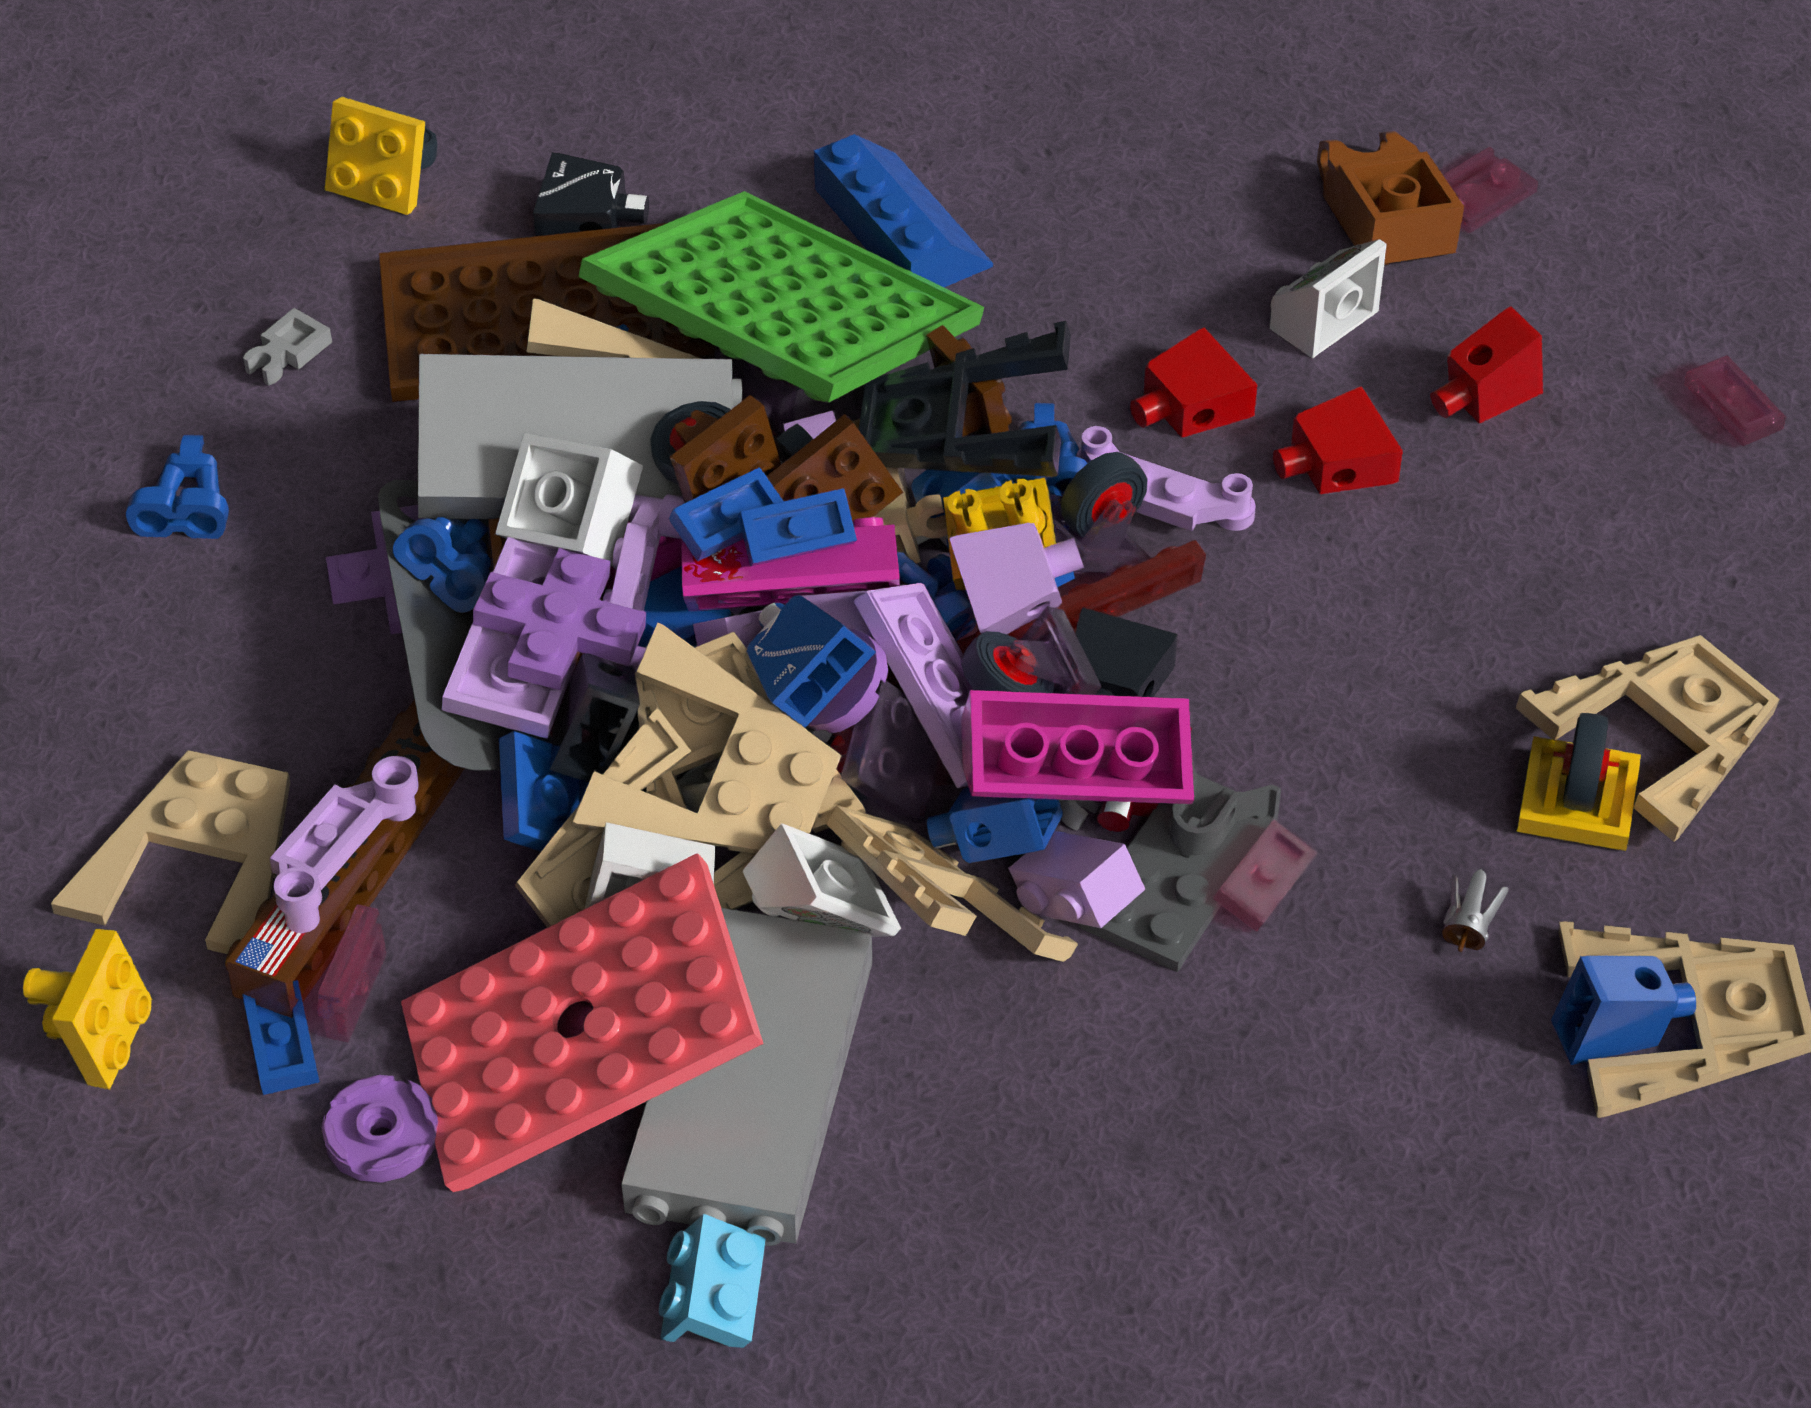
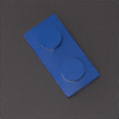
[669,467,784,562]
[738,488,857,567]
[242,980,320,1095]

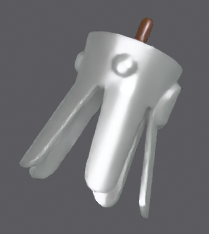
[1442,869,1509,952]

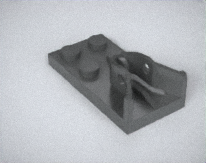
[1079,757,1281,972]

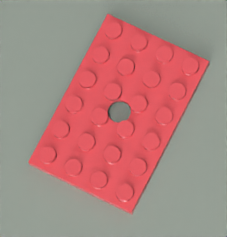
[401,853,763,1192]

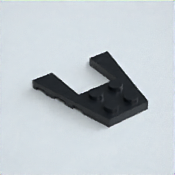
[859,321,1071,477]

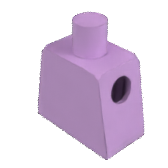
[949,523,1084,635]

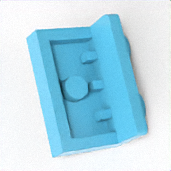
[659,1214,766,1348]

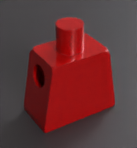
[1430,306,1543,424]
[1130,327,1257,438]
[1273,387,1403,494]

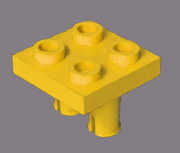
[943,477,1056,590]
[23,929,152,1090]

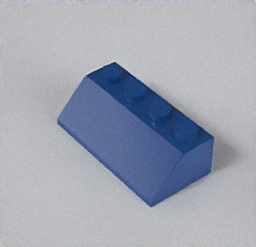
[814,134,993,287]

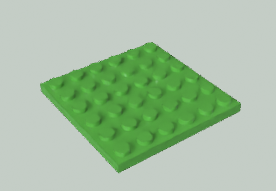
[578,191,984,402]

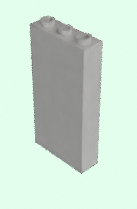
[418,354,742,521]
[622,908,872,1246]

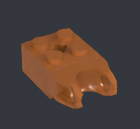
[1317,131,1464,265]

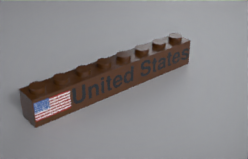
[225,699,465,1018]

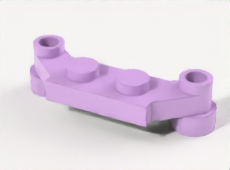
[1076,426,1256,531]
[603,494,685,671]
[270,756,419,933]

